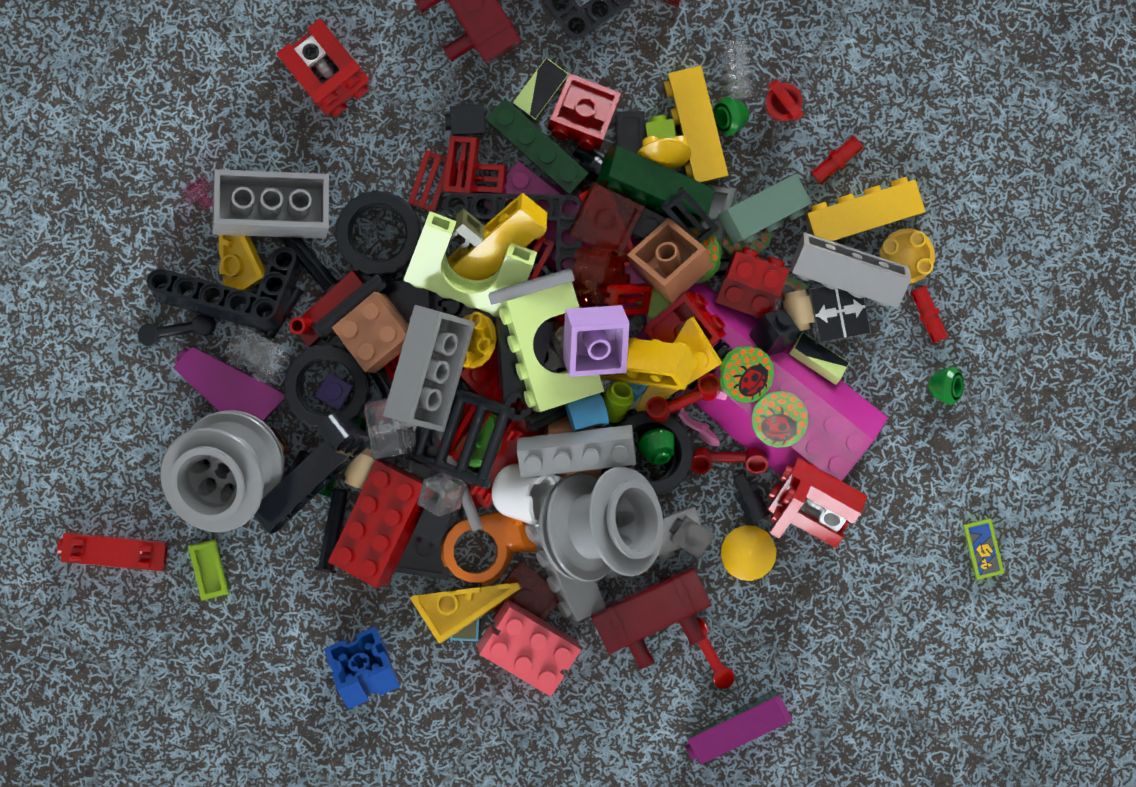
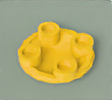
[637,136,691,170]
[879,228,935,284]
[463,312,497,369]
[721,525,777,581]

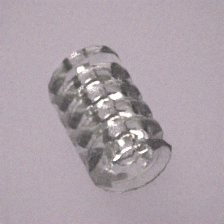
[718,40,756,99]

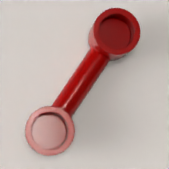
[645,373,721,422]
[691,447,768,474]
[696,617,735,689]

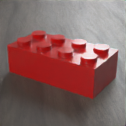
[328,460,435,588]

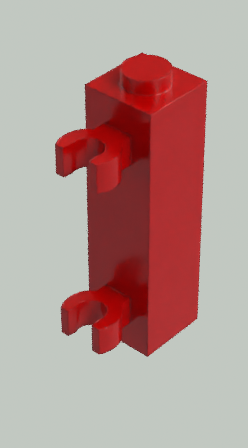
[468,406,540,509]
[57,532,168,571]

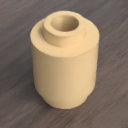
[782,289,815,331]
[344,448,380,489]

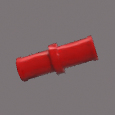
[810,135,864,185]
[910,286,949,344]

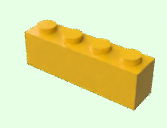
[663,65,728,183]
[805,177,926,241]
[447,193,548,280]
[600,337,698,390]

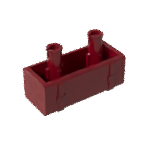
[414,0,523,65]
[591,564,712,670]

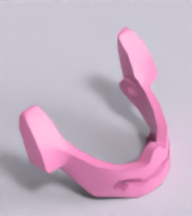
[673,385,727,446]

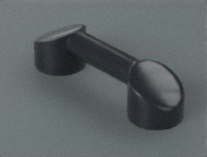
[138,314,216,346]

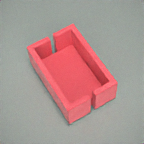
[477,599,581,696]

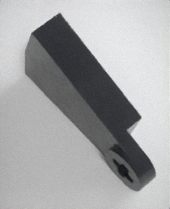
[362,275,463,324]
[494,317,554,421]

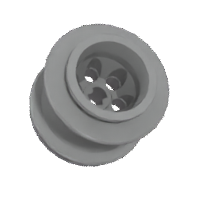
[160,410,285,532]
[539,466,663,582]

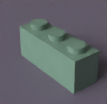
[718,174,812,245]

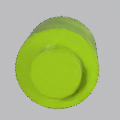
[603,381,634,423]

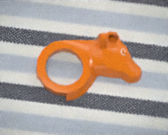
[441,511,538,587]

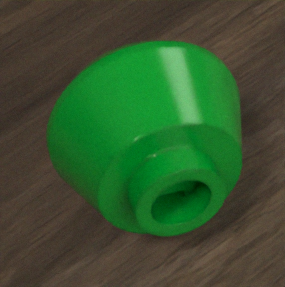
[713,97,749,136]
[929,367,964,405]
[637,428,675,465]

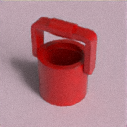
[764,79,804,122]

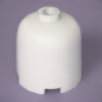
[492,464,562,526]

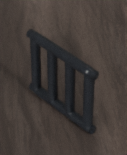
[408,387,516,489]

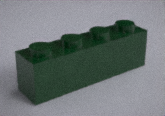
[486,98,590,196]
[596,146,715,227]

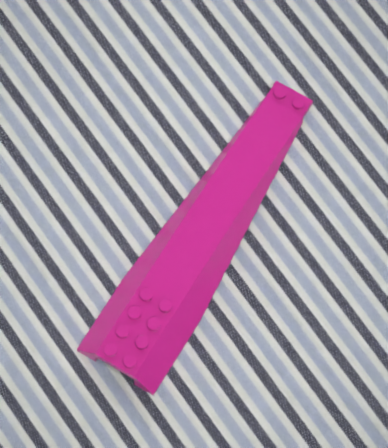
[484,161,888,481]

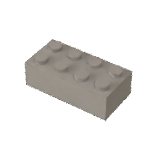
[212,169,329,239]
[383,305,476,432]

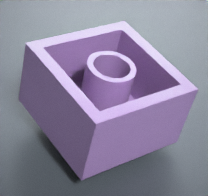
[563,305,629,377]

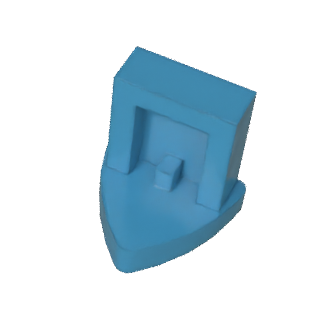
[565,393,609,432]

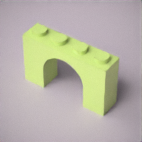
[404,211,537,317]
[499,282,604,412]

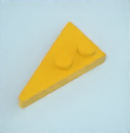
[219,235,266,291]
[635,316,722,412]
[410,583,522,643]

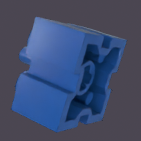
[324,626,400,709]

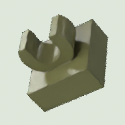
[450,208,485,248]

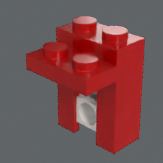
[276,18,372,118]
[767,457,868,548]

